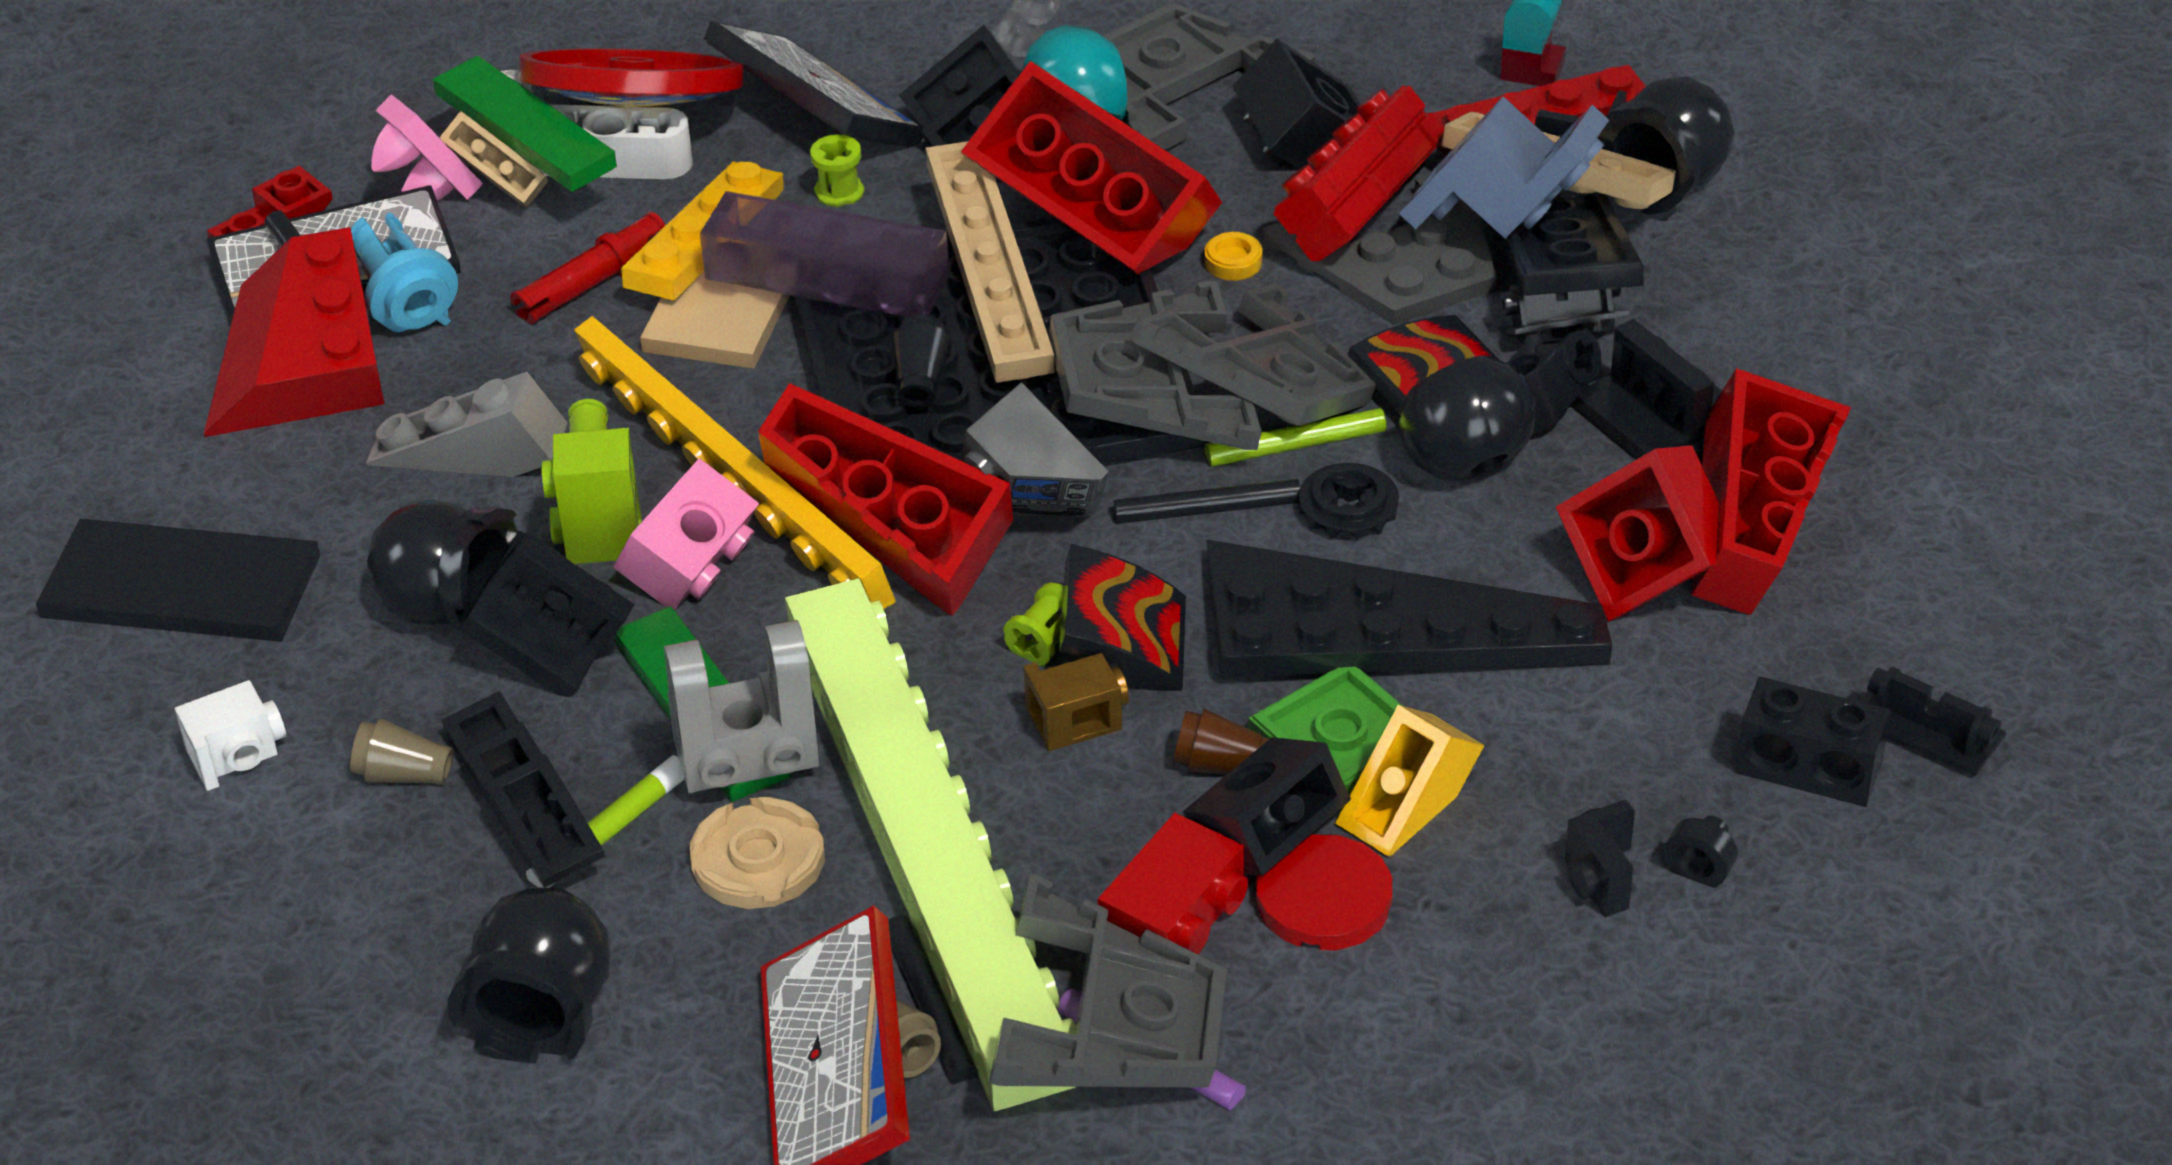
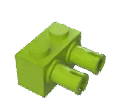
[542,399,642,564]

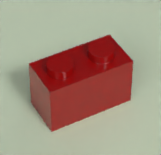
[1097,812,1248,955]

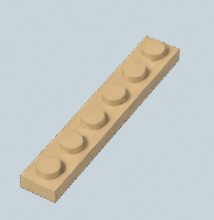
[926,141,1055,383]

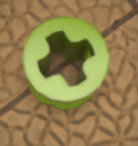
[810,134,865,207]
[1003,582,1064,666]

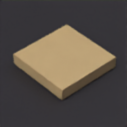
[640,269,790,369]

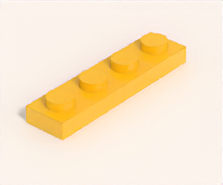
[621,161,784,301]

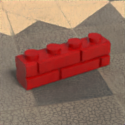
[1273,85,1444,262]

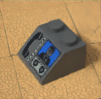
[961,382,1109,518]

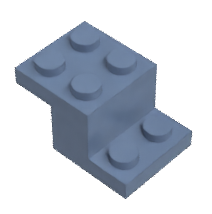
[1399,97,1609,238]

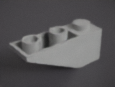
[366,372,568,477]

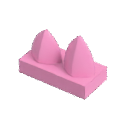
[371,94,483,202]

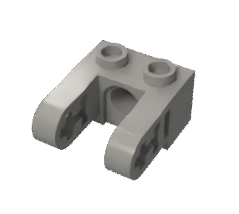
[663,620,819,793]

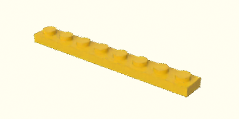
[574,316,896,609]

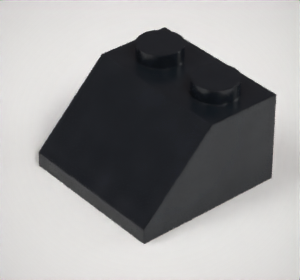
[1232,38,1360,169]

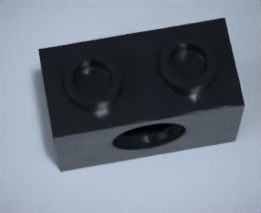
[1183,737,1351,876]

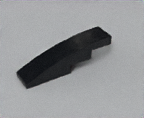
[441,691,606,888]

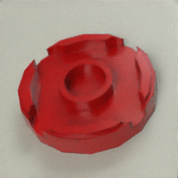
[1256,834,1392,950]

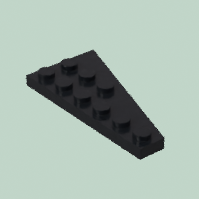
[1206,540,1612,677]

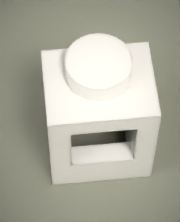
[174,680,286,791]

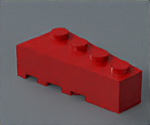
[1691,368,1851,615]
[758,383,1013,616]

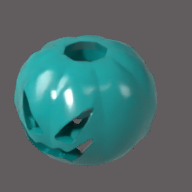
[1021,25,1127,121]

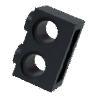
[1735,676,1891,807]

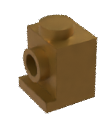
[1023,653,1129,751]

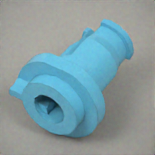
[351,212,458,332]

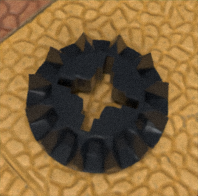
[1299,463,1399,541]

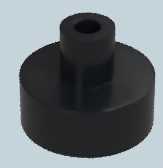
[1663,816,1738,888]

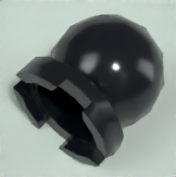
[1597,76,1734,215]
[367,499,518,628]
[447,887,611,1064]

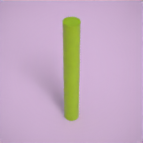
[1204,408,1387,467]

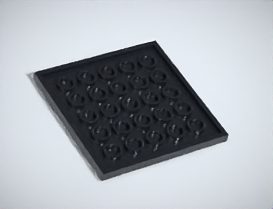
[786,217,1209,464]

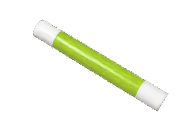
[526,755,684,888]

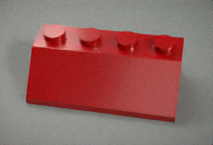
[961,61,1223,274]

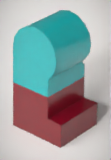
[1500,0,1566,86]

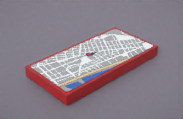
[760,905,910,1165]

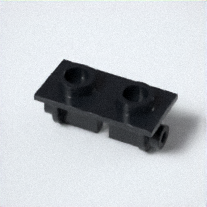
[1499,284,1630,344]
[1867,667,2006,776]

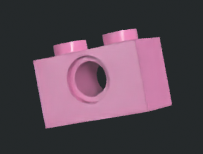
[613,458,759,610]

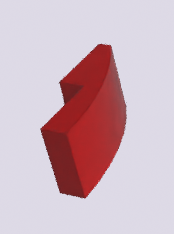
[207,166,333,238]

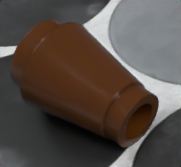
[1173,708,1269,775]

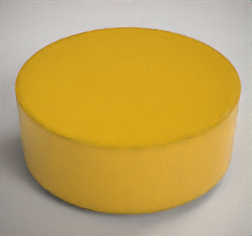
[1204,232,1262,281]

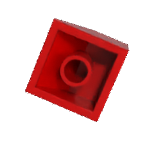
[1556,445,1719,622]

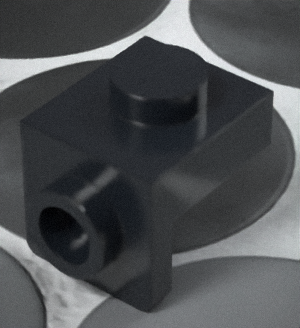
[1564,800,1635,918]

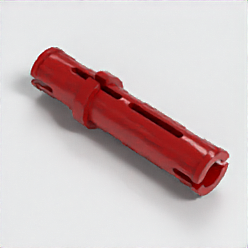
[510,211,666,325]

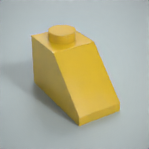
[1335,705,1485,857]

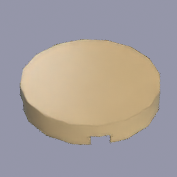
[690,797,825,909]

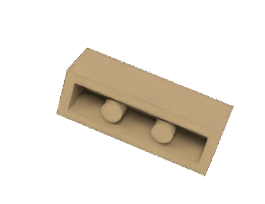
[440,111,548,207]

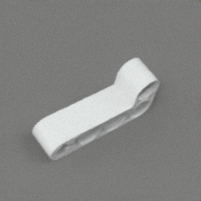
[501,70,693,179]

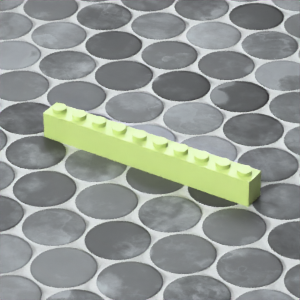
[785,578,1076,1112]

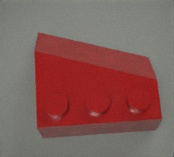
[204,227,385,437]

